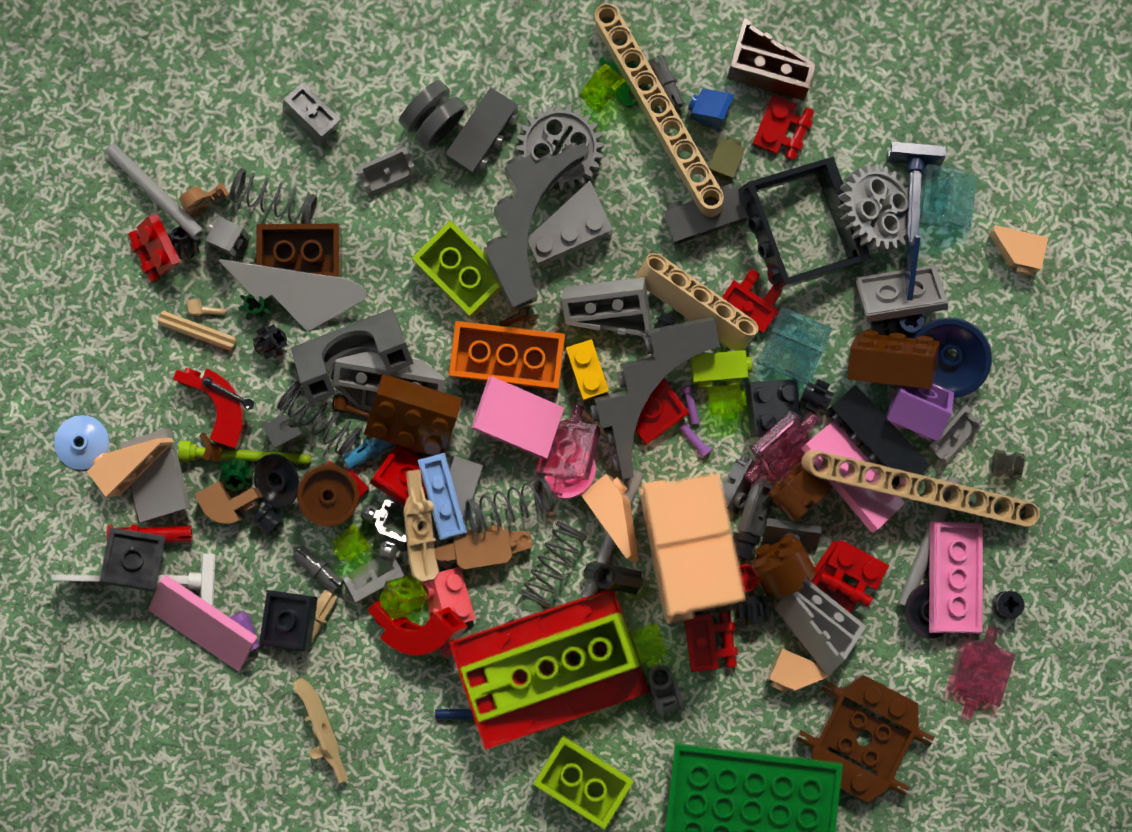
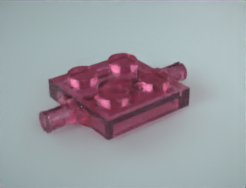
[536,404,601,496]
[743,412,820,486]
[946,625,1016,718]

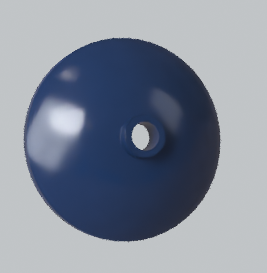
[914,317,992,398]

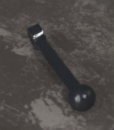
[202,377,254,410]

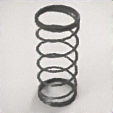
[229,168,317,224]
[277,381,362,456]
[465,478,555,534]
[519,520,587,609]

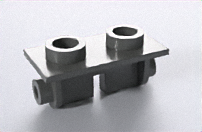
[722,455,762,515]

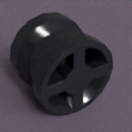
[250,503,285,538]
[732,532,760,561]
[992,591,1025,619]

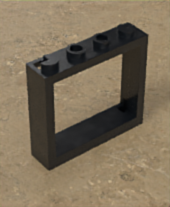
[738,156,871,291]

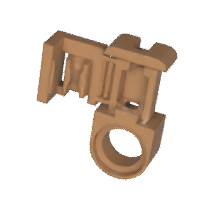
[179,183,230,219]

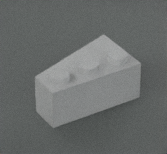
[528,181,613,268]
[561,277,653,339]
[774,579,866,677]

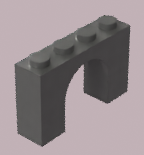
[291,308,414,404]

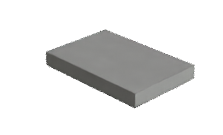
[855,265,948,322]
[119,428,191,523]

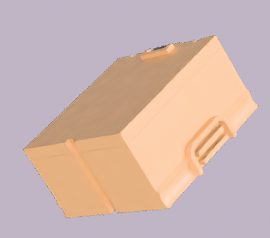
[640,473,744,624]

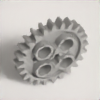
[516,103,604,192]
[838,164,909,253]

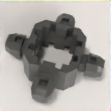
[360,497,437,561]

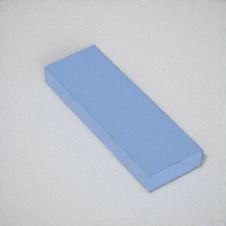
[418,453,467,540]

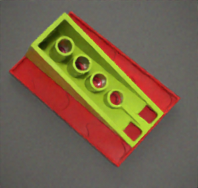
[449,589,650,750]

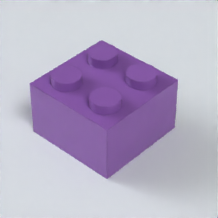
[887,384,954,441]

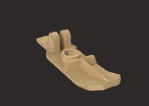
[404,470,439,582]
[293,678,348,783]

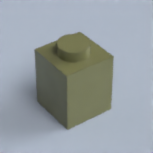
[709,137,745,183]

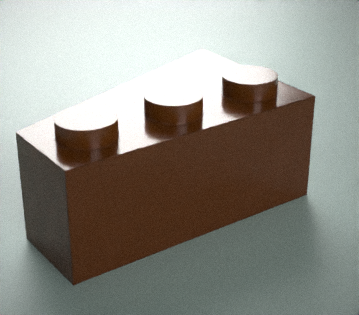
[726,18,816,101]

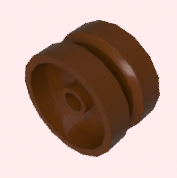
[296,463,359,526]

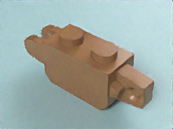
[435,525,532,570]

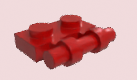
[752,94,815,161]
[128,214,181,283]
[818,539,889,607]
[684,611,739,672]

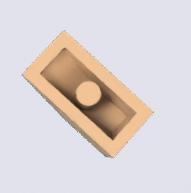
[989,225,1048,276]
[767,648,832,693]

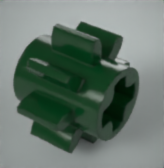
[238,294,273,322]
[219,457,254,492]

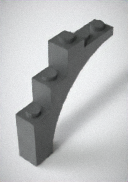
[483,142,589,312]
[590,317,720,479]

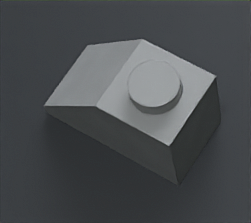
[205,217,250,260]

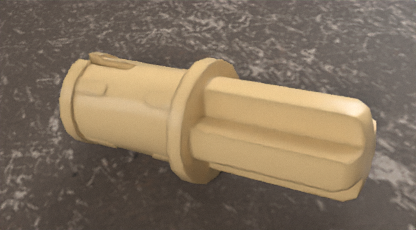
[311,590,338,644]

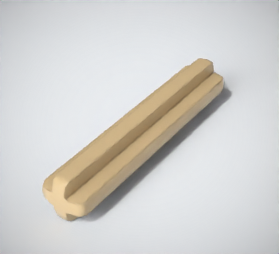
[157,311,236,351]

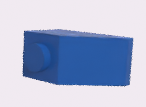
[688,88,734,131]

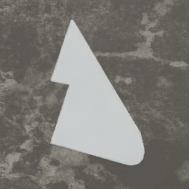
[219,259,366,332]

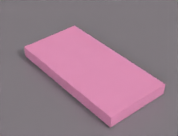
[801,421,905,533]
[929,522,983,634]
[148,575,257,671]

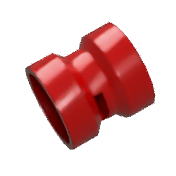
[738,564,759,592]

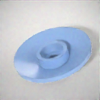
[54,415,109,470]

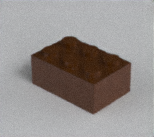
[256,223,342,278]
[848,330,940,389]
[364,374,462,456]

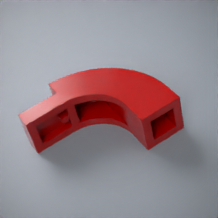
[173,367,246,450]
[367,598,468,655]

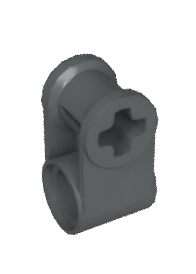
[647,663,685,719]

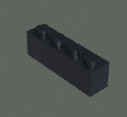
[828,385,931,488]

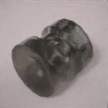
[991,449,1025,480]

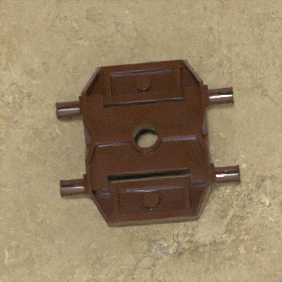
[795,675,935,803]

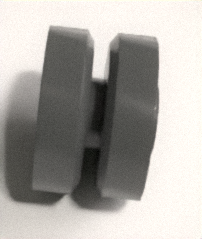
[398,80,467,150]

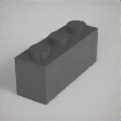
[445,87,519,177]
[662,184,749,246]

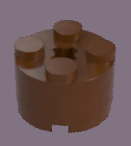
[767,462,833,522]
[751,534,816,598]

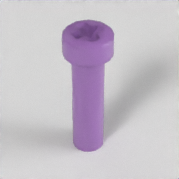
[680,385,700,425]
[679,423,712,458]

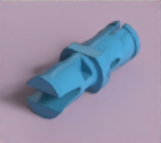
[343,438,395,470]

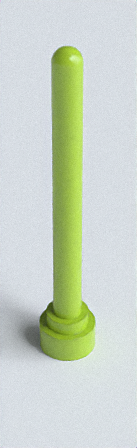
[178,440,311,465]

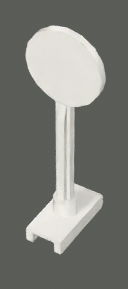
[51,554,216,606]

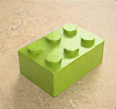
[412,220,501,320]
[533,735,634,829]

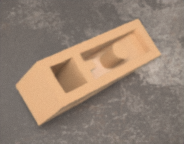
[87,438,174,497]
[581,474,639,563]

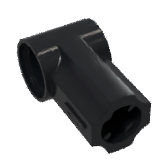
[584,561,643,595]

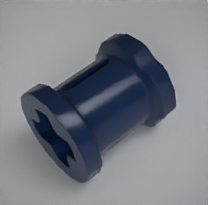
[898,314,924,338]

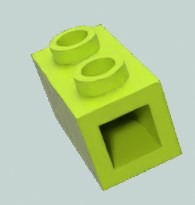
[690,350,752,389]

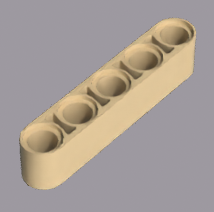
[636,253,759,351]

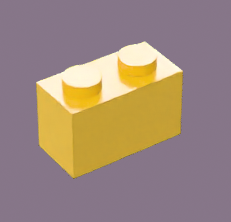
[566,339,609,402]

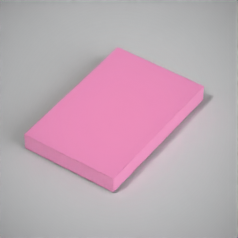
[471,376,564,459]

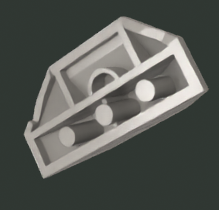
[333,351,445,411]

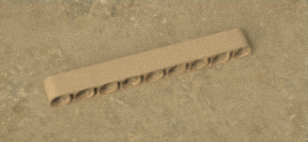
[595,3,724,217]
[802,449,1040,526]

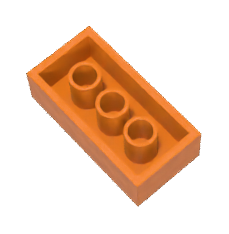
[449,321,565,392]

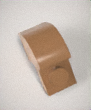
[194,481,263,524]

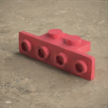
[421,567,476,658]

